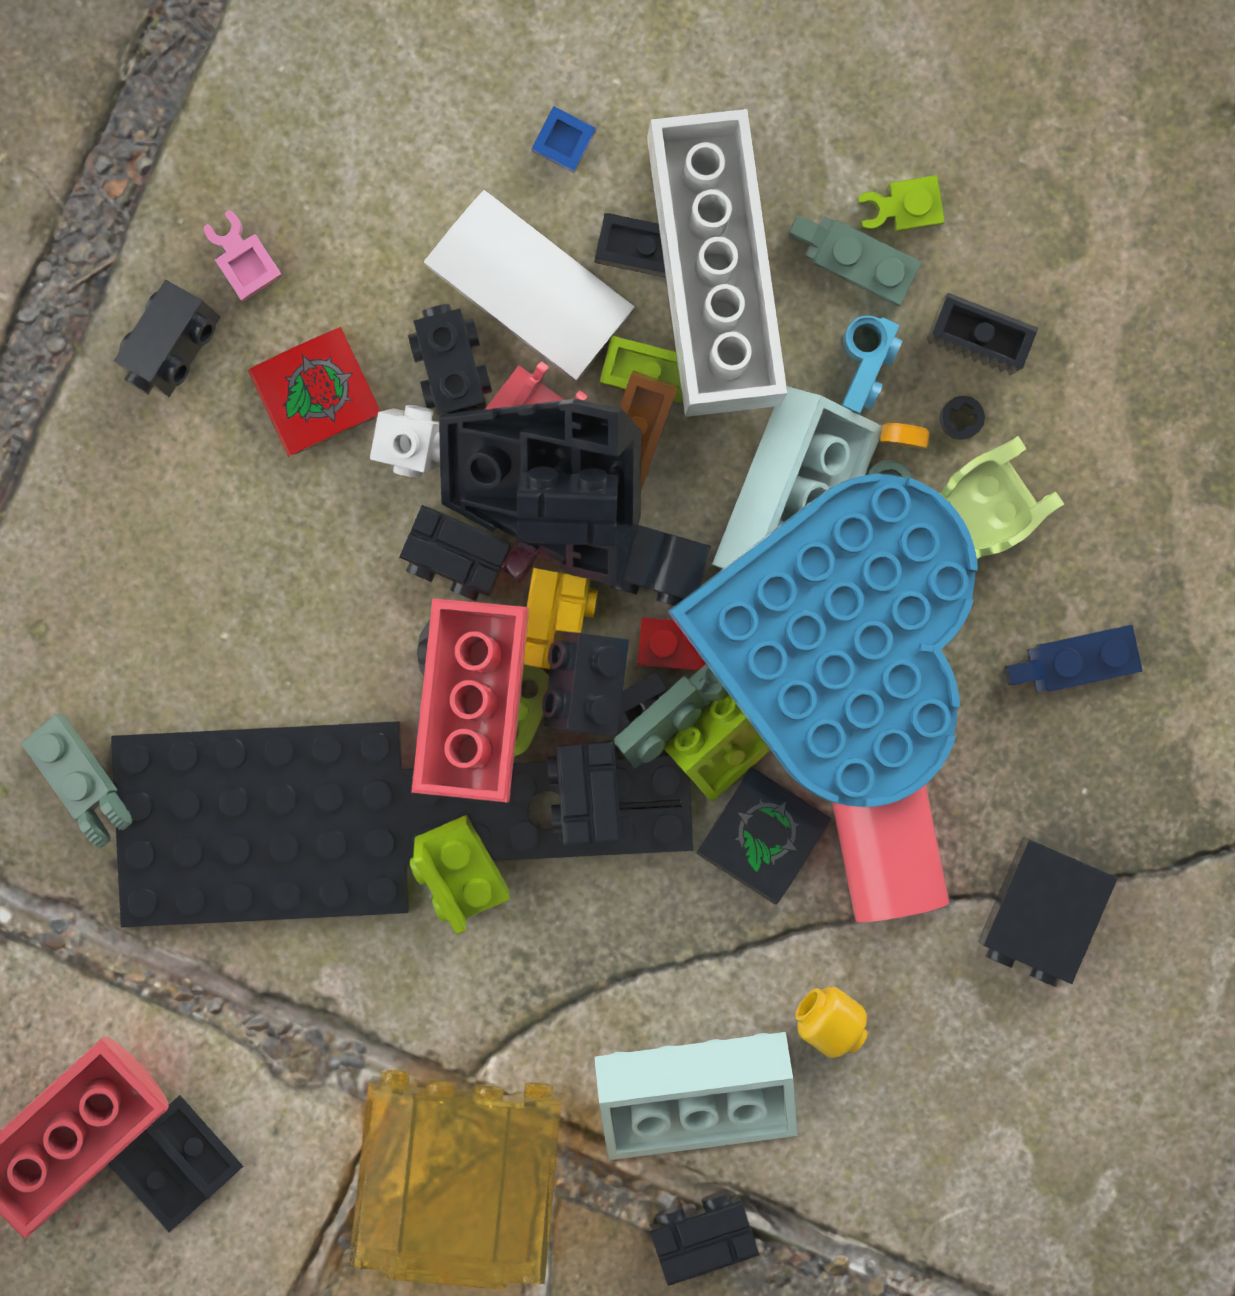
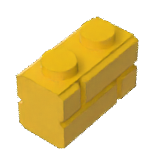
[524,568,598,669]

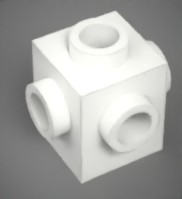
[370,405,440,478]

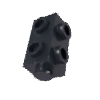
[113,279,220,397]
[408,304,492,417]

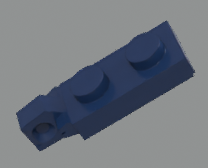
[1005,625,1143,692]

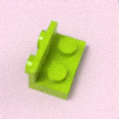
[664,693,770,802]
[410,815,510,935]

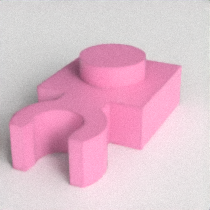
[204,210,283,302]

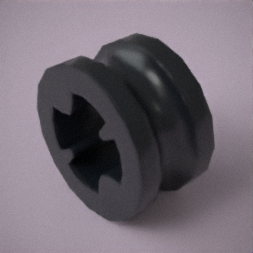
[939,396,985,440]

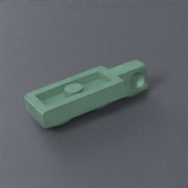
[788,215,922,307]
[614,664,728,769]

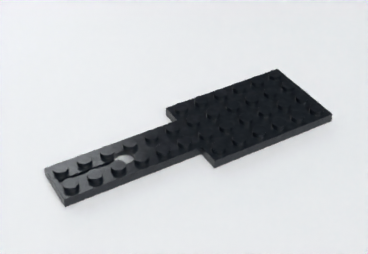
[111,721,693,928]

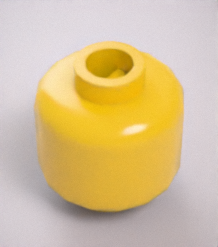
[795,986,868,1058]

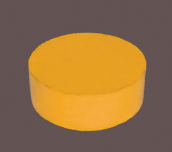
[880,422,930,449]

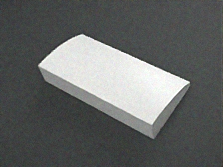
[424,190,635,383]

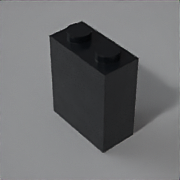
[978,837,1118,987]

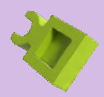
[857,175,945,232]

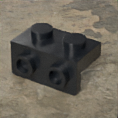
[542,630,629,736]

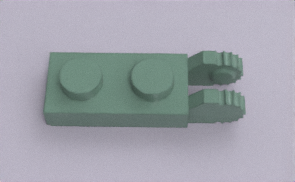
[21,714,133,848]

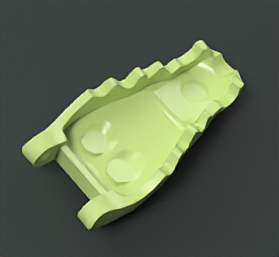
[939,436,1064,559]

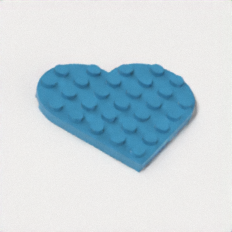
[668,474,978,807]

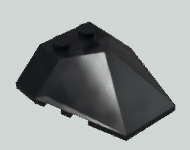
[439,399,641,585]

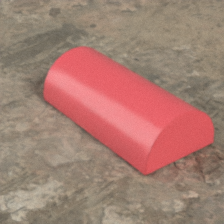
[412,598,530,803]
[832,784,950,922]
[0,1036,169,1239]

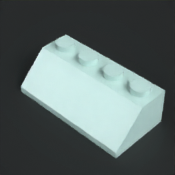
[712,386,882,569]
[594,1032,798,1160]

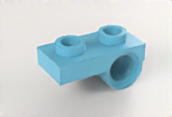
[841,315,903,414]

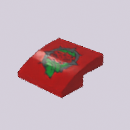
[248,327,380,458]

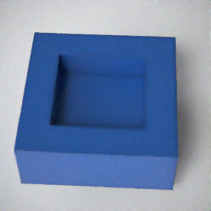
[531,106,596,173]

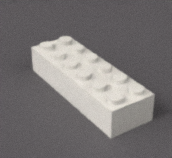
[647,109,787,417]

